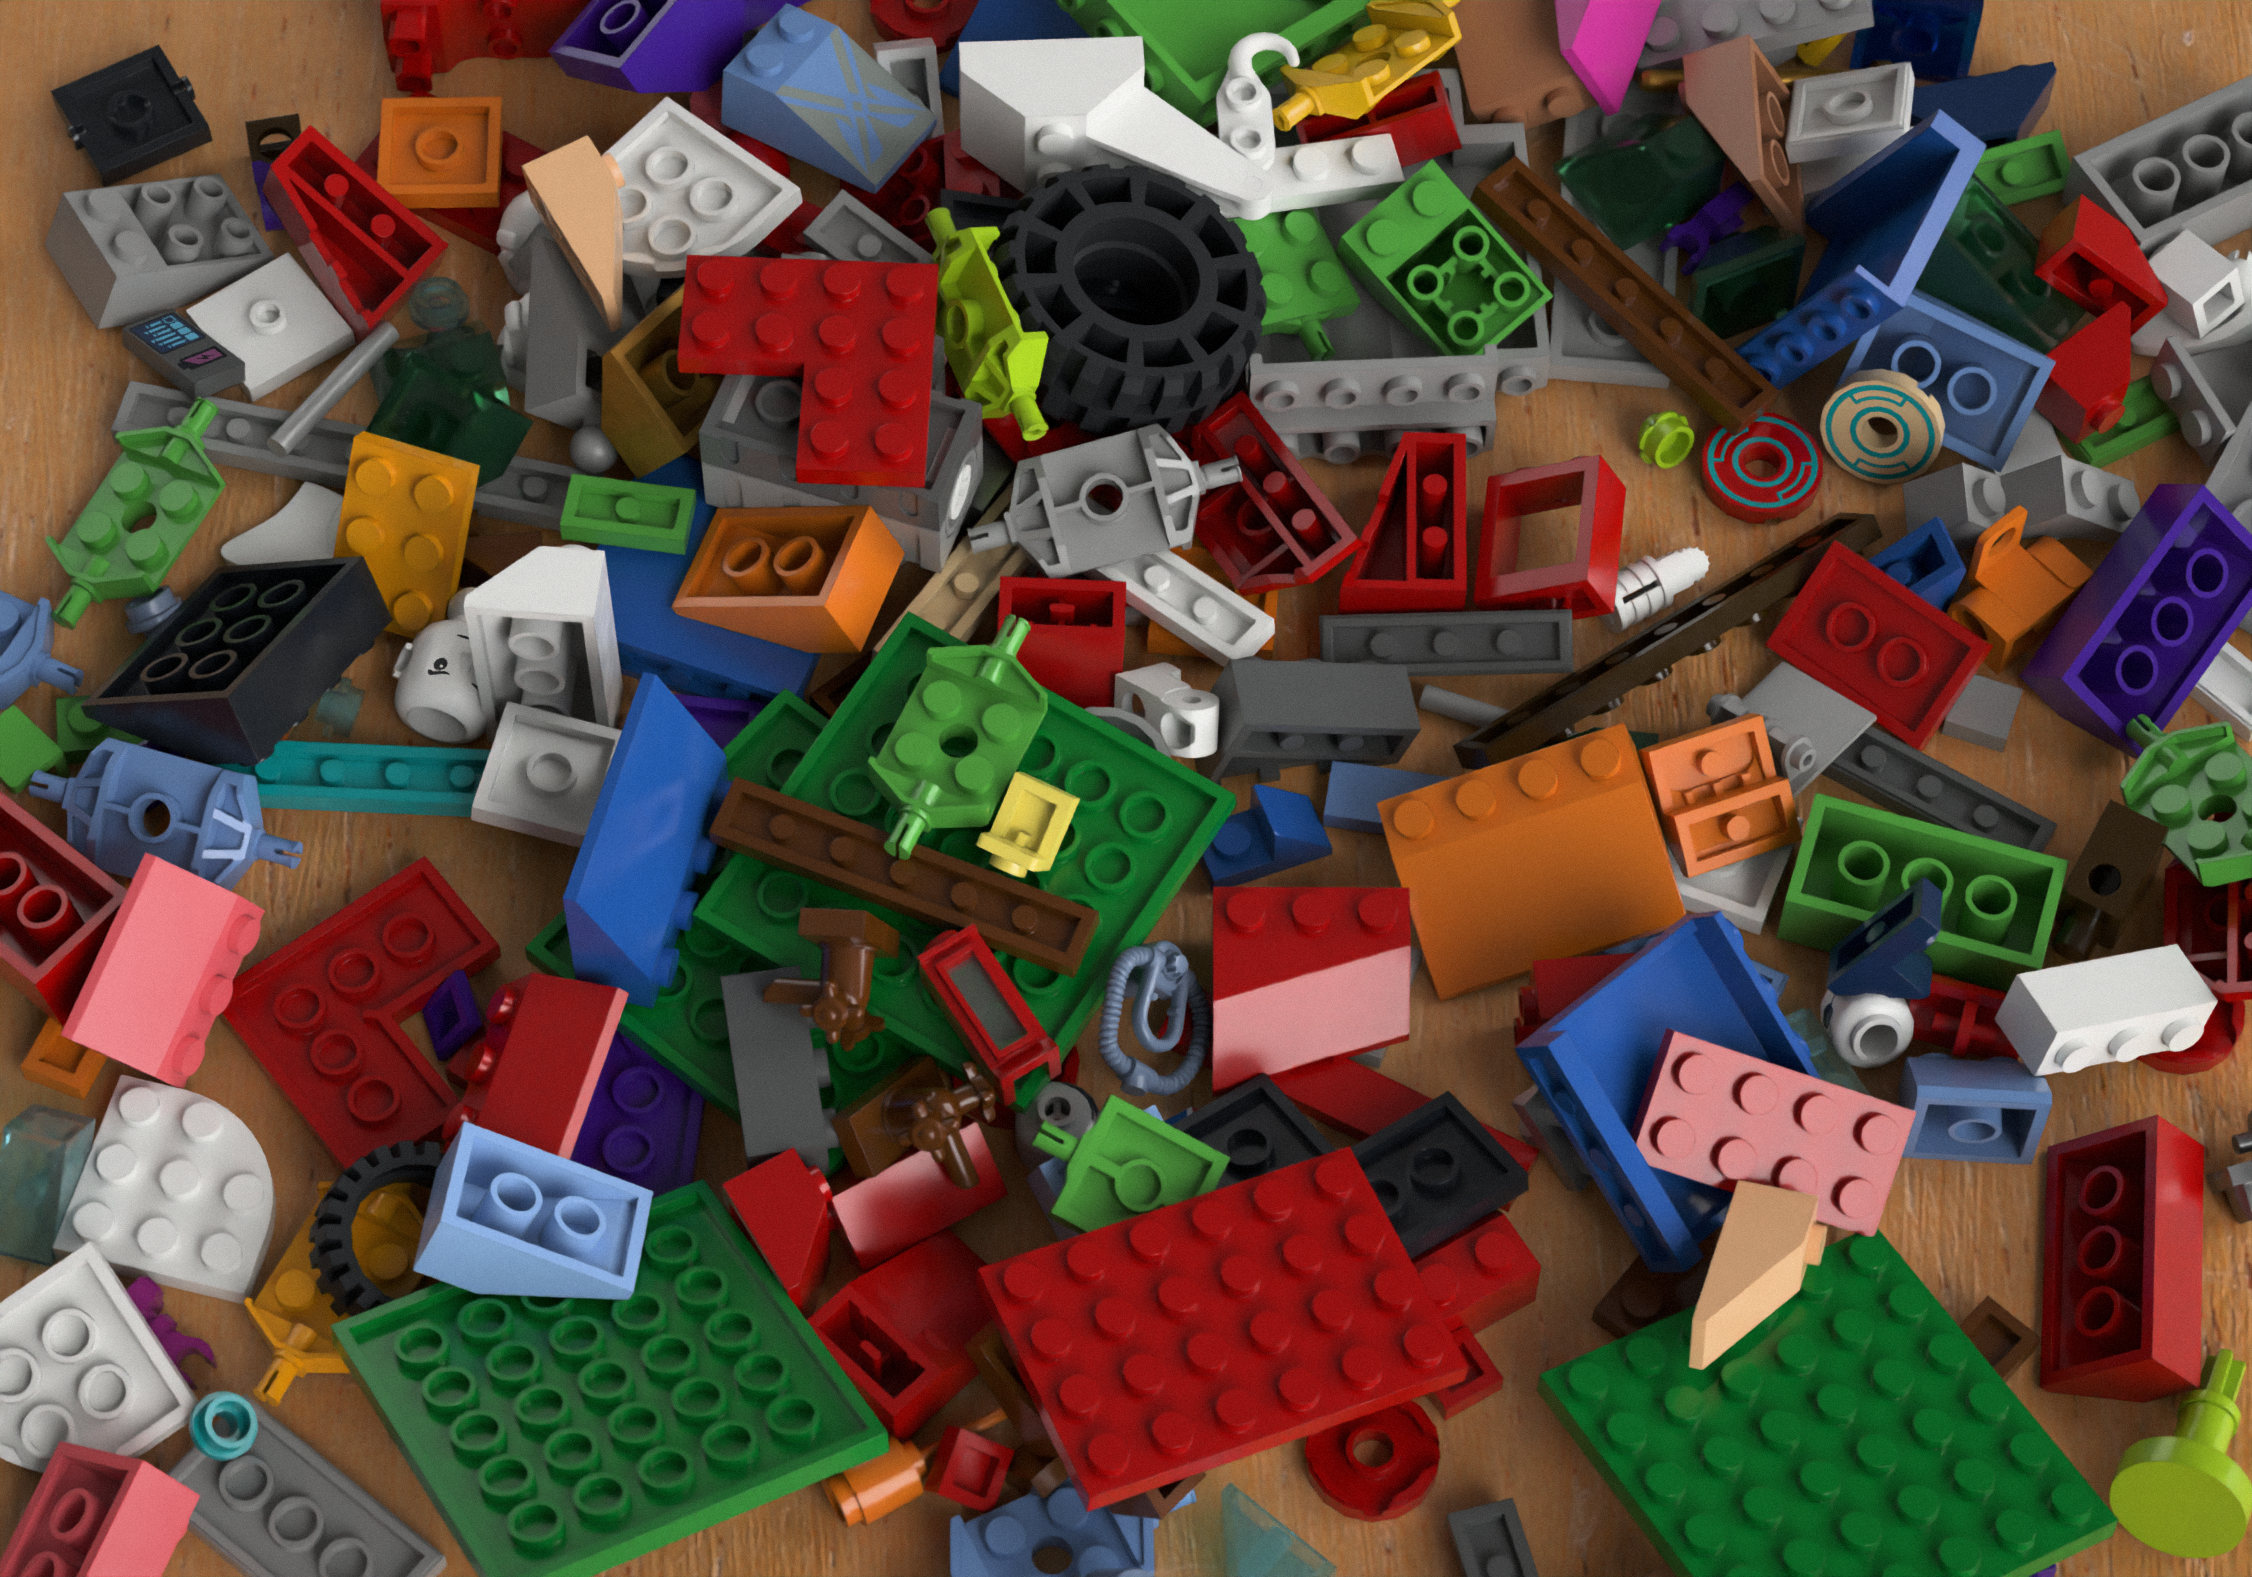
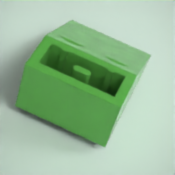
[1336,159,1554,356]

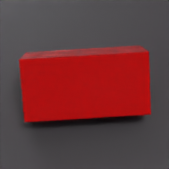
[1295,70,1462,168]
[826,1114,1009,1271]

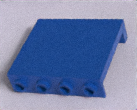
[1733,109,1987,390]
[597,453,823,708]
[1514,910,1821,1272]

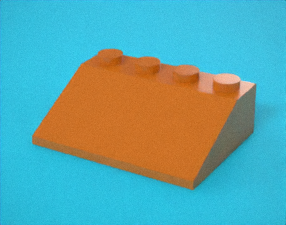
[1377,723,1687,1002]

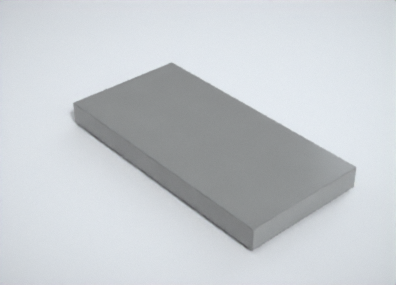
[166,1394,447,1577]

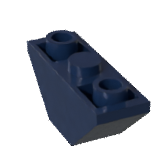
[1910,62,2057,150]

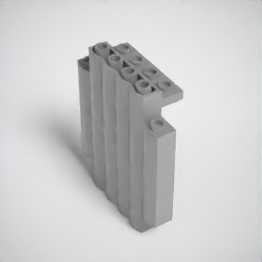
[1212,68,1551,464]

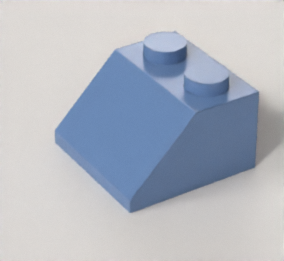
[1898,1053,2052,1165]

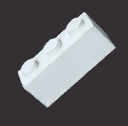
[1994,944,2218,1077]

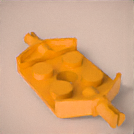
[243,1181,425,1407]

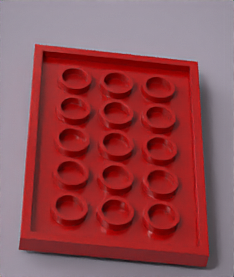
[975,1146,1469,1512]

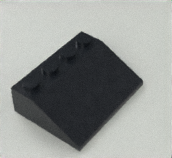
[81,556,393,767]

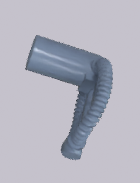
[1098,940,1212,1096]

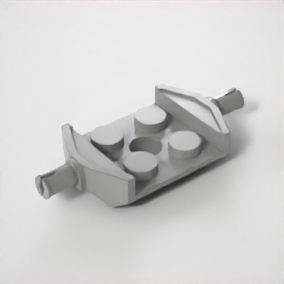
[967,423,1243,579]

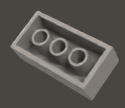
[2061,75,2252,261]

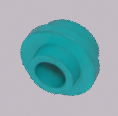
[189,1391,258,1461]

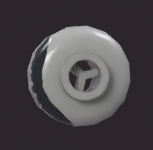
[1014,1081,1099,1172]

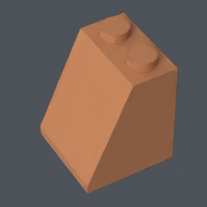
[1451,0,1599,131]

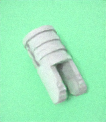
[1599,546,1711,633]

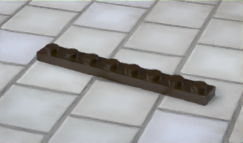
[1453,512,1883,770]

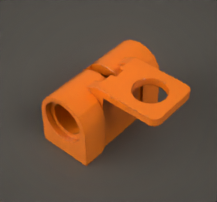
[1948,505,2094,675]

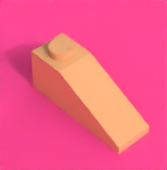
[522,135,625,332]
[1689,1180,1827,1370]

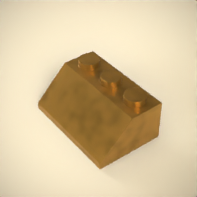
[601,284,726,479]

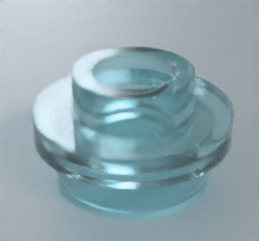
[409,277,470,332]
[314,676,366,739]

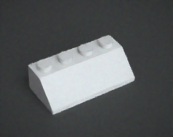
[463,544,623,743]

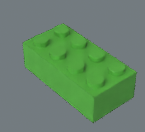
[1776,793,2069,992]

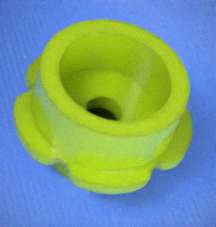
[1637,410,1694,469]

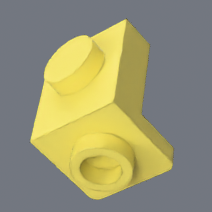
[976,772,1080,878]

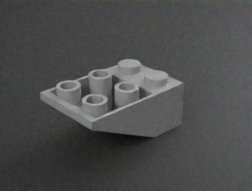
[44,174,274,329]

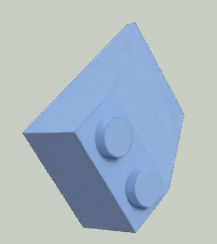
[413,1121,653,1300]

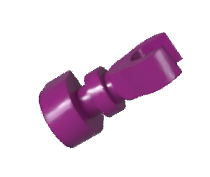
[126,1275,217,1390]

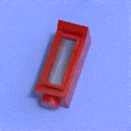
[917,923,1062,1107]

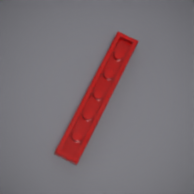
[1157,989,1539,1212]

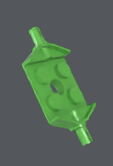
[45,397,226,630]
[867,614,1048,860]
[2119,714,2252,887]

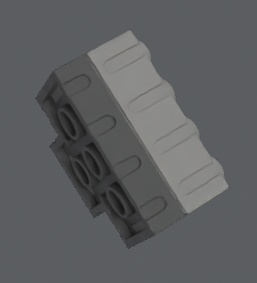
[698,335,983,573]

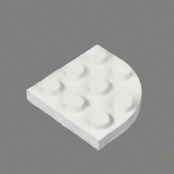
[603,97,803,279]
[52,1075,276,1305]
[0,1241,198,1473]

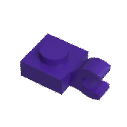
[1658,180,1755,276]

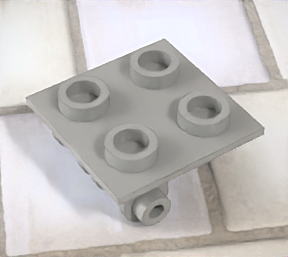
[1706,661,1877,799]

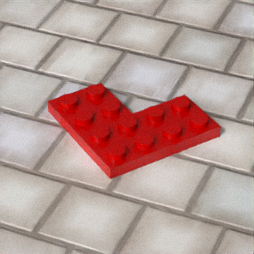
[677,255,939,488]
[218,856,501,1173]

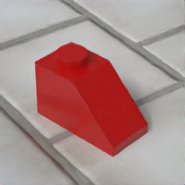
[2034,194,2169,337]
[2034,300,2131,445]

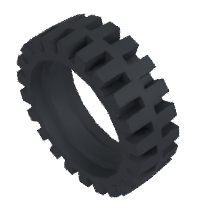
[309,1140,446,1317]

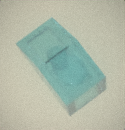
[0,1103,96,1267]
[1219,1482,1337,1577]

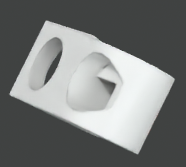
[1114,662,1219,758]

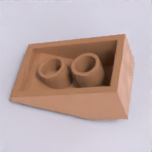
[1678,34,1807,246]

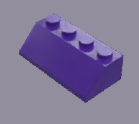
[2019,484,2252,759]

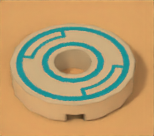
[1820,368,1945,484]

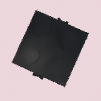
[51,45,212,187]

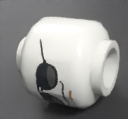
[1820,989,1914,1068]

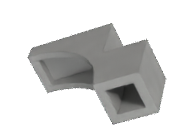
[1903,455,2140,551]

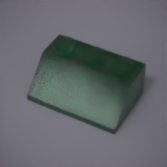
[1915,172,2087,355]

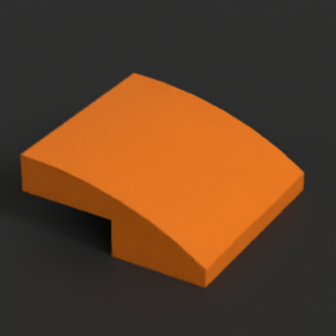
[1638,713,1803,878]

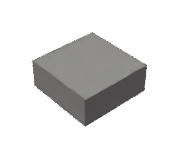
[1942,674,2023,753]

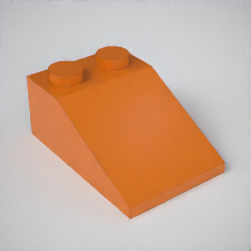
[671,505,905,653]

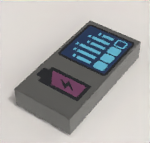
[122,309,245,400]

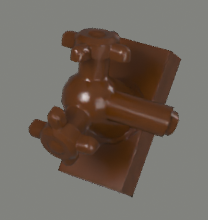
[761,908,900,1052]
[831,1055,996,1190]

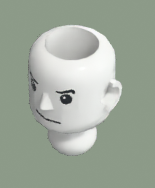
[391,587,488,745]

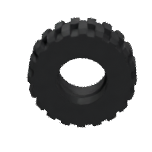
[990,164,1267,435]

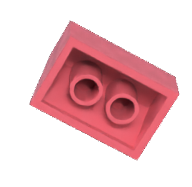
[61,852,265,1089]
[0,1441,200,1577]

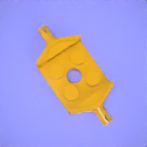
[1272,0,1462,132]

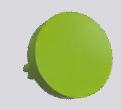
[2109,1349,2252,1558]

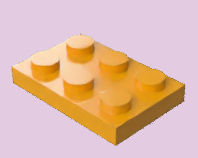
[333,431,480,639]

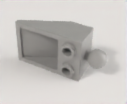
[524,236,647,474]

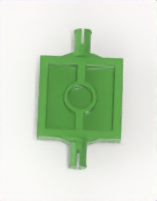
[1228,207,1361,362]
[1031,1094,1230,1235]

